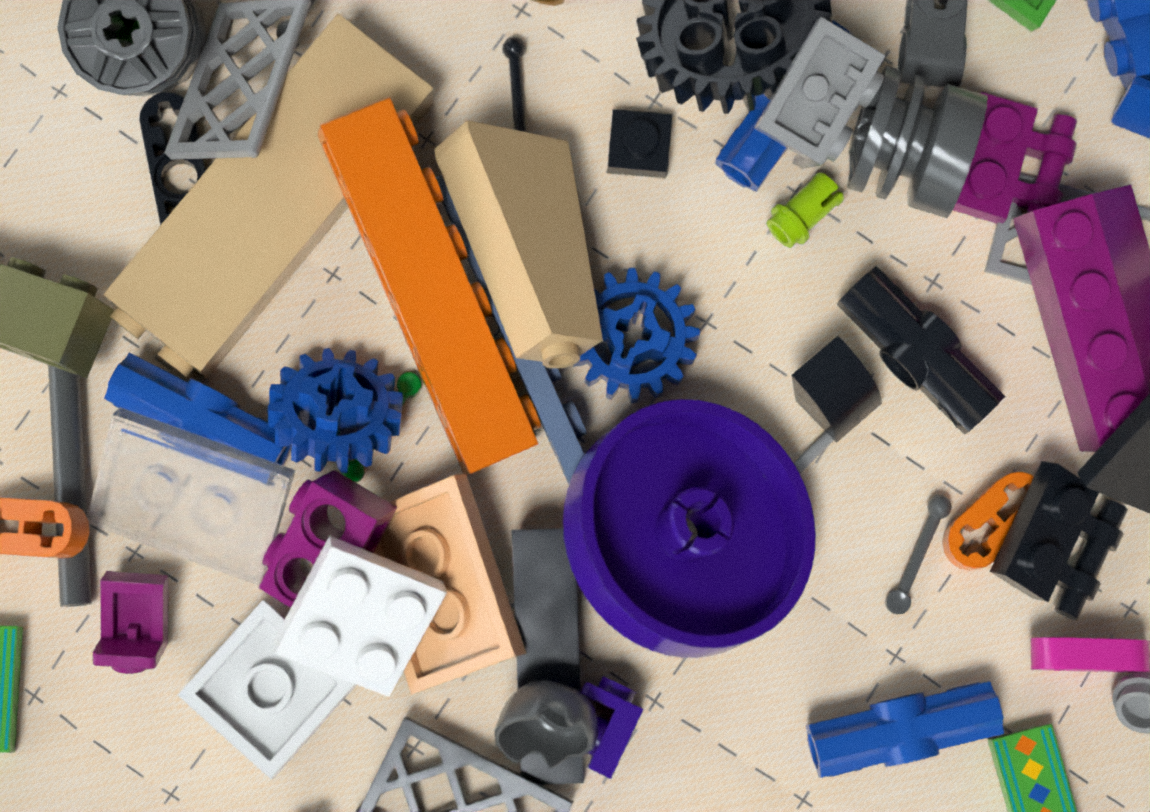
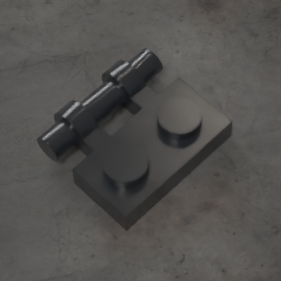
[990,461,1128,620]

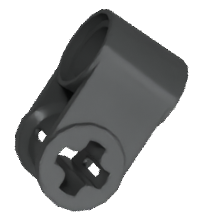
[897,0,968,87]

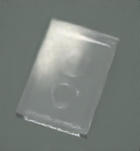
[87,407,296,586]

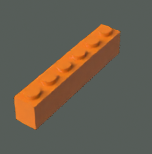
[317,97,541,474]

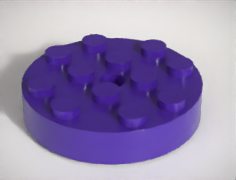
[563,399,816,658]

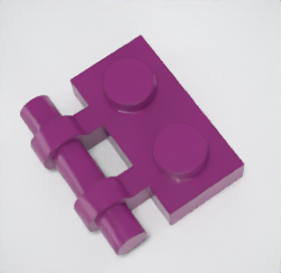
[953,92,1077,224]

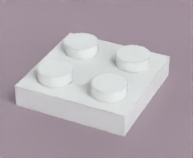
[273,536,447,697]
[178,600,356,779]

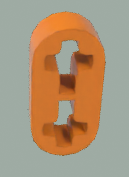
[942,472,1034,571]
[0,498,90,559]

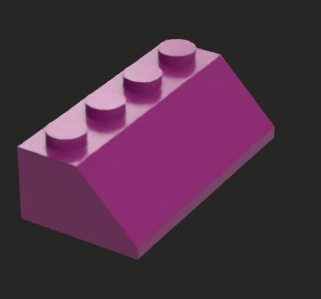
[1013,184,1150,452]

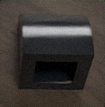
[791,336,882,443]

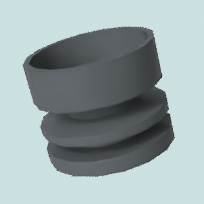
[57,0,206,96]
[847,65,988,218]

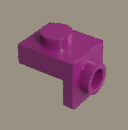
[93,571,169,674]

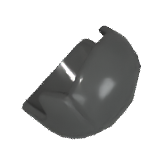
[494,680,599,768]

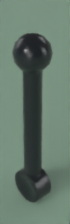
[502,37,526,132]

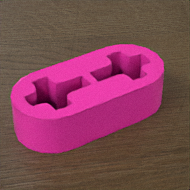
[1031,637,1150,673]

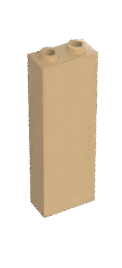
[103,13,433,379]

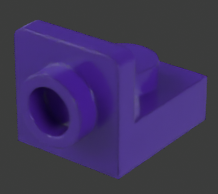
[581,676,644,779]

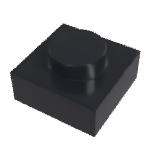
[607,109,672,178]

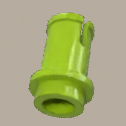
[767,172,844,248]

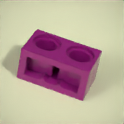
[258,470,397,608]

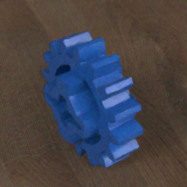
[573,268,700,403]
[268,348,403,473]

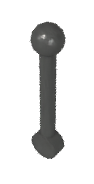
[885,495,952,615]

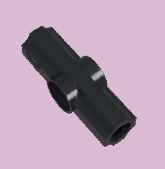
[836,266,1006,435]

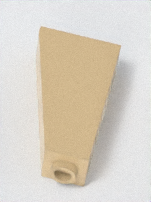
[434,120,603,368]

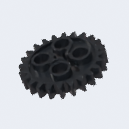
[636,0,832,114]

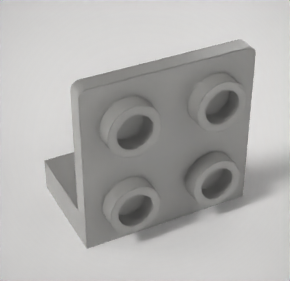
[754,17,886,169]

